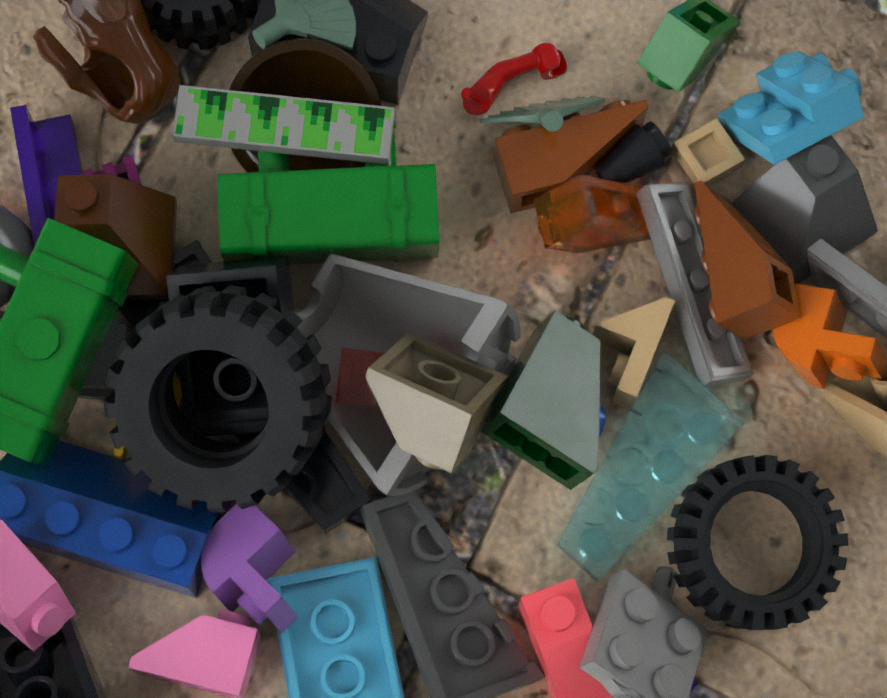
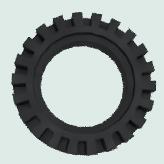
[667,455,848,630]

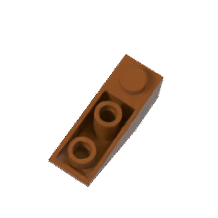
[493,100,648,214]
[694,180,801,340]

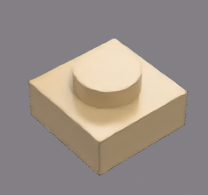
[671,118,745,186]

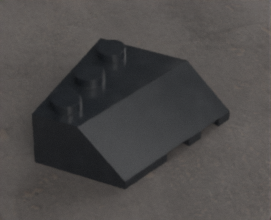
[248,0,428,105]

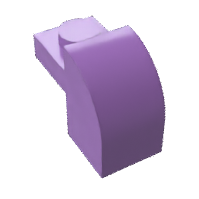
[201,504,299,633]

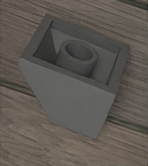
[732,135,878,284]

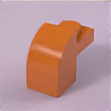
[772,284,887,389]

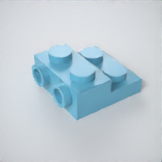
[717,51,864,165]

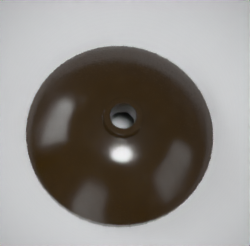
[229,38,382,173]

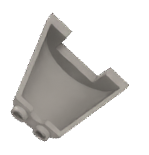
[294,253,521,496]

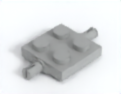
[579,566,708,698]

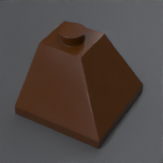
[54,174,177,299]

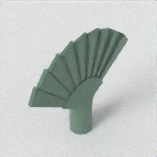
[252,0,356,50]
[480,96,605,132]

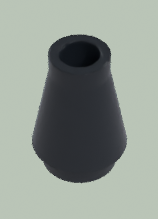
[593,121,674,192]

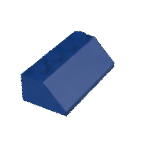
[0,440,226,598]

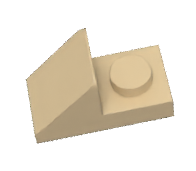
[592,297,675,411]

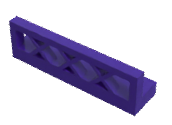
[10,105,83,247]

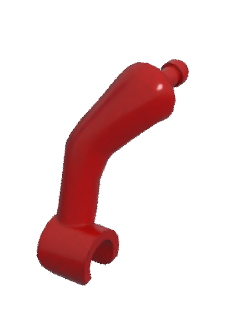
[461,43,567,115]

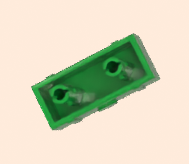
[217,120,439,265]
[0,218,138,466]

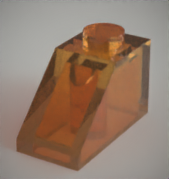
[533,175,651,253]

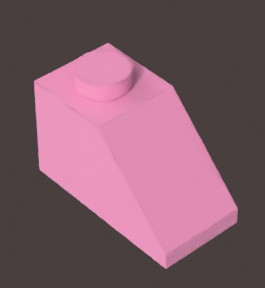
[0,519,76,652]
[128,610,262,698]

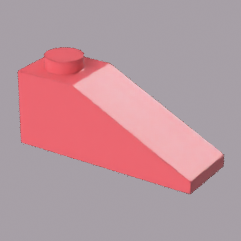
[517,578,613,698]

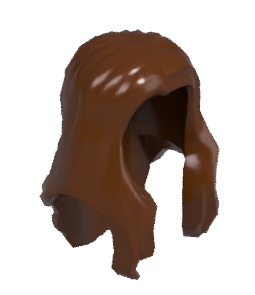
[33,0,180,124]

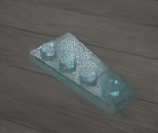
[557,351,745,583]

